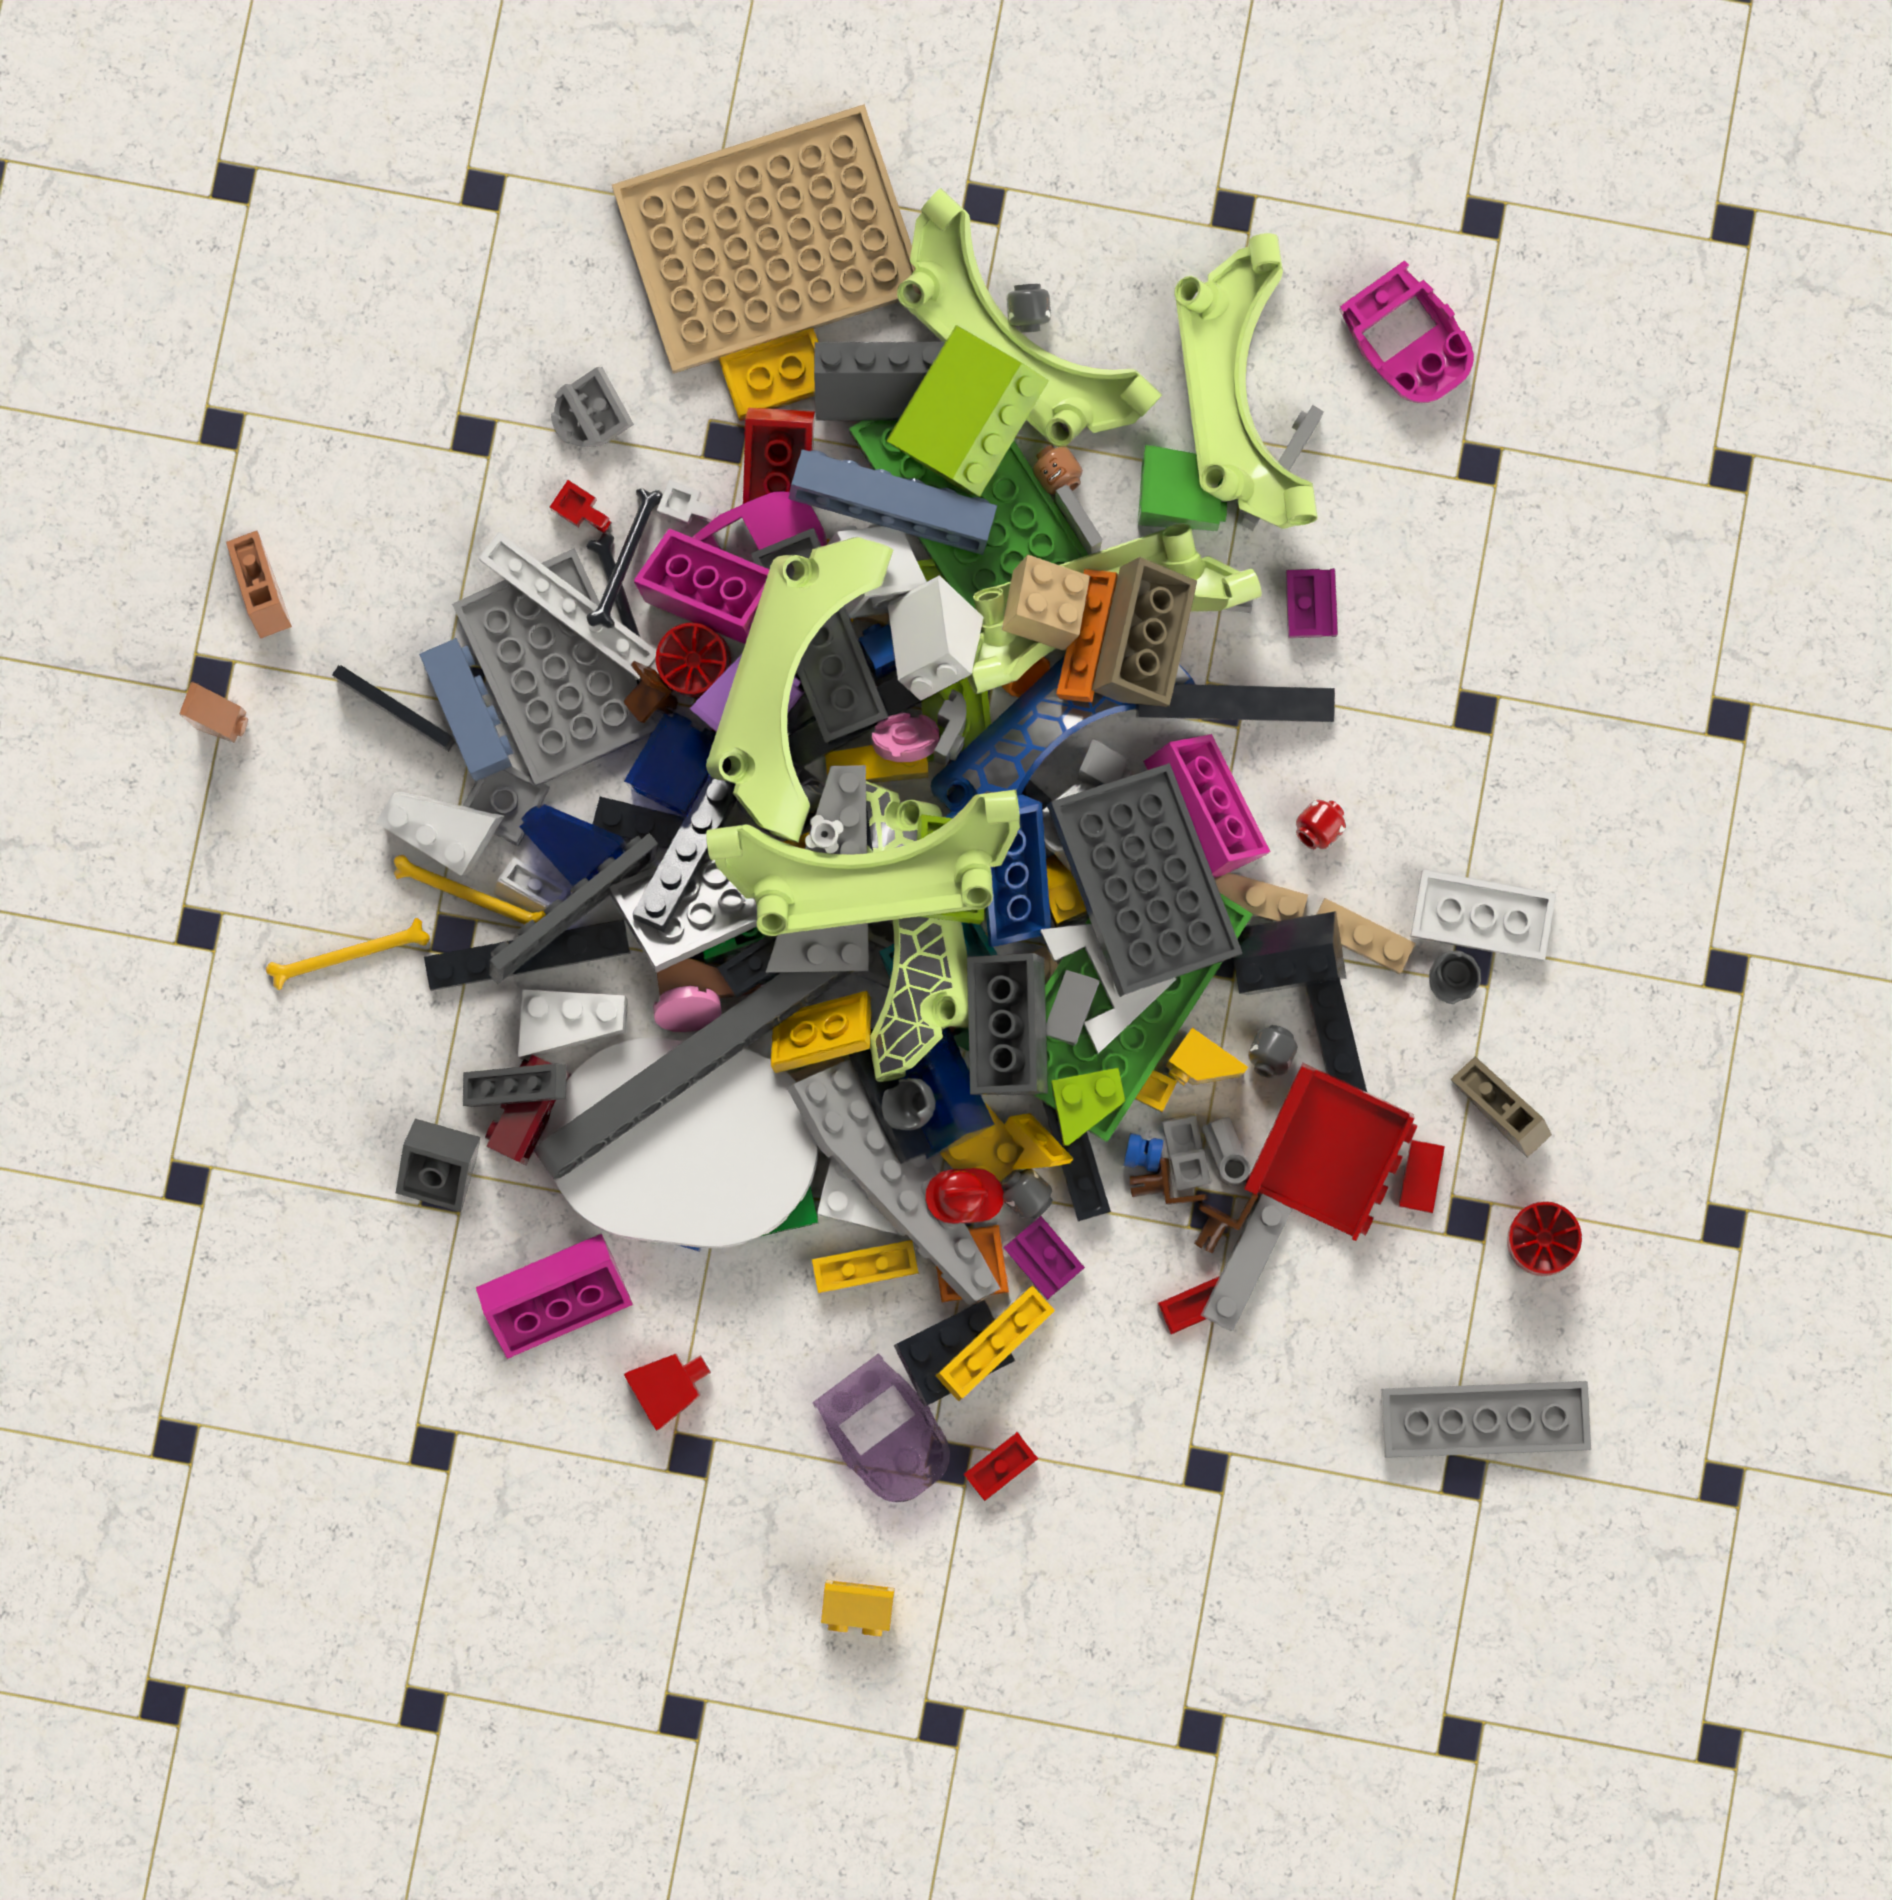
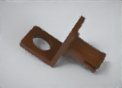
[624,661,678,723]
[1130,1158,1208,1205]
[1194,1193,1258,1254]

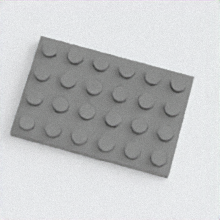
[452,548,659,786]

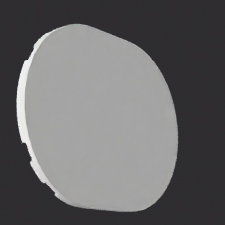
[547,1038,818,1248]

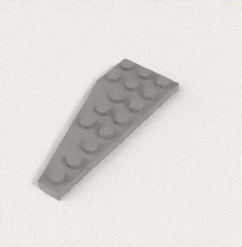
[609,854,757,973]
[787,1059,1000,1305]

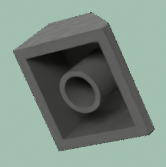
[395,1118,480,1212]

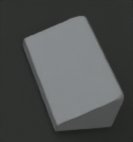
[1046,970,1100,1046]

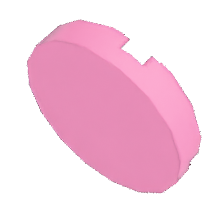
[872,713,940,762]
[653,986,722,1032]

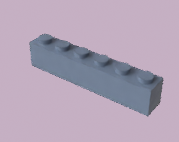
[789,449,997,555]

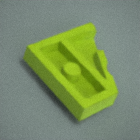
[1051,1068,1125,1146]

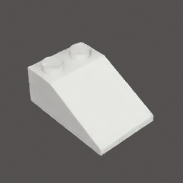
[817,1156,910,1238]

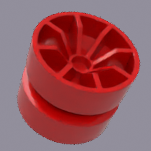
[655,623,734,699]
[1507,1202,1582,1276]

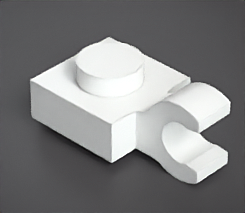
[657,480,720,525]

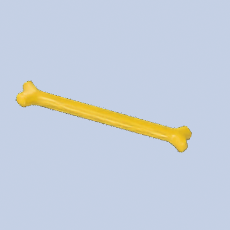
[394,855,546,924]
[266,918,430,990]

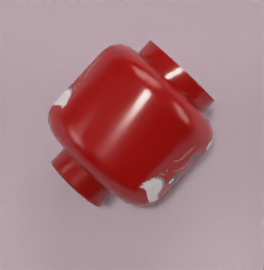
[1296,799,1346,850]

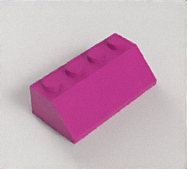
[634,528,769,644]
[1143,734,1271,877]
[476,1233,633,1359]

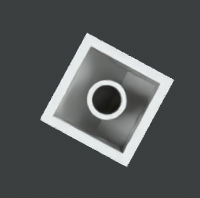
[827,524,926,619]
[888,576,984,701]

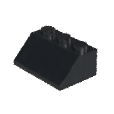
[1234,911,1347,995]

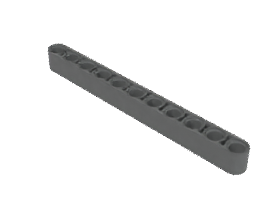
[534,971,853,1180]

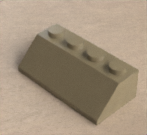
[1092,557,1197,707]

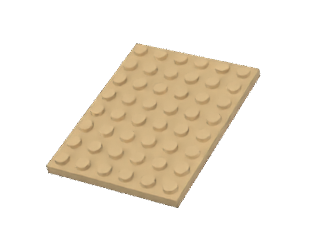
[611,104,921,374]

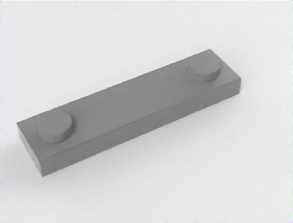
[1240,405,1324,531]
[1200,1194,1292,1331]

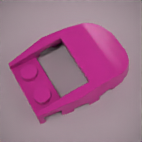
[1339,260,1474,403]
[692,492,827,550]

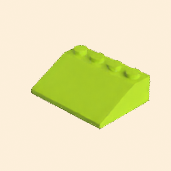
[886,325,1049,497]

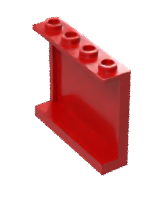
[1244,1062,1418,1241]

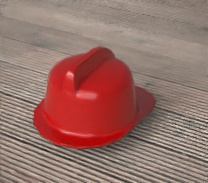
[925,1168,1004,1224]

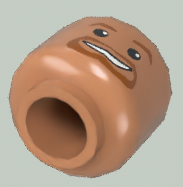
[1033,445,1083,495]

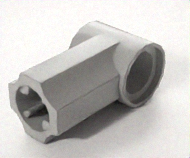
[1202,1117,1250,1187]

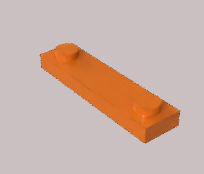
[1056,569,1118,702]

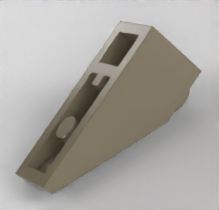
[1451,1056,1552,1158]

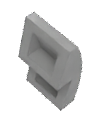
[1161,1113,1211,1190]

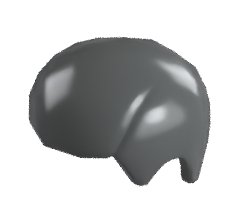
[1429,951,1481,1004]
[881,1078,936,1130]

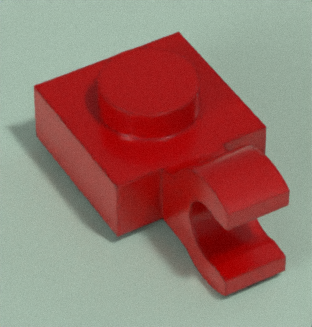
[549,480,612,533]

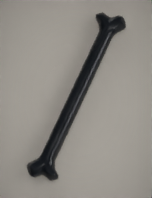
[586,488,663,629]
[586,532,659,684]

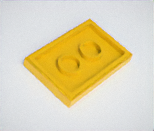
[718,328,818,421]
[771,991,872,1073]

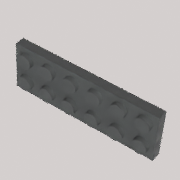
[751,528,889,743]
[489,833,658,985]

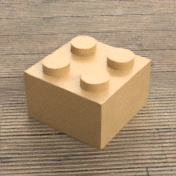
[1002,555,1090,651]

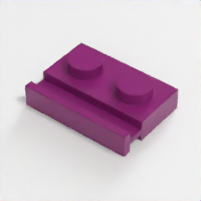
[1285,568,1338,638]
[1003,1216,1085,1300]

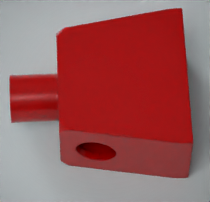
[624,1354,711,1431]

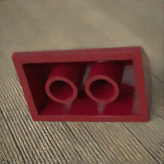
[485,1055,571,1166]

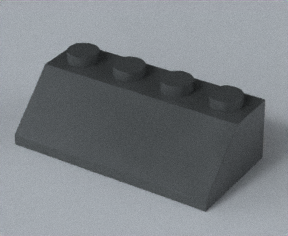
[814,342,945,421]
[967,953,1048,1095]

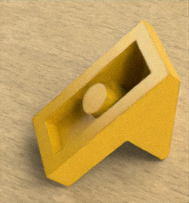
[1003,1113,1073,1170]

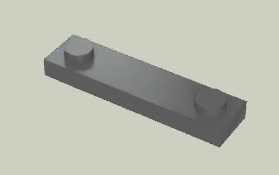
[463,1063,566,1107]

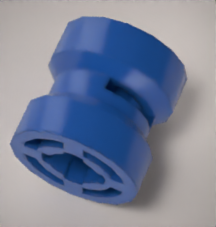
[1123,1133,1164,1173]

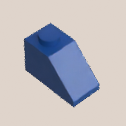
[859,623,897,680]

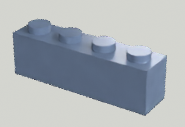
[419,638,514,782]

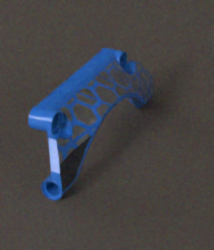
[930,655,1195,818]

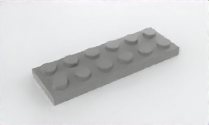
[1381,1381,1591,1458]

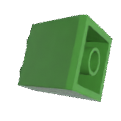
[1138,445,1227,531]

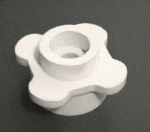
[805,815,844,853]

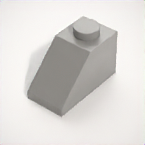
[1077,739,1132,787]

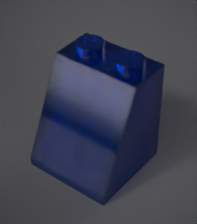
[624,713,716,817]
[519,804,626,887]

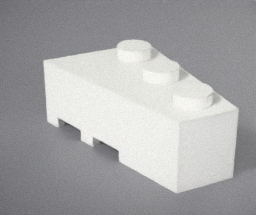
[376,791,504,876]
[518,989,628,1060]

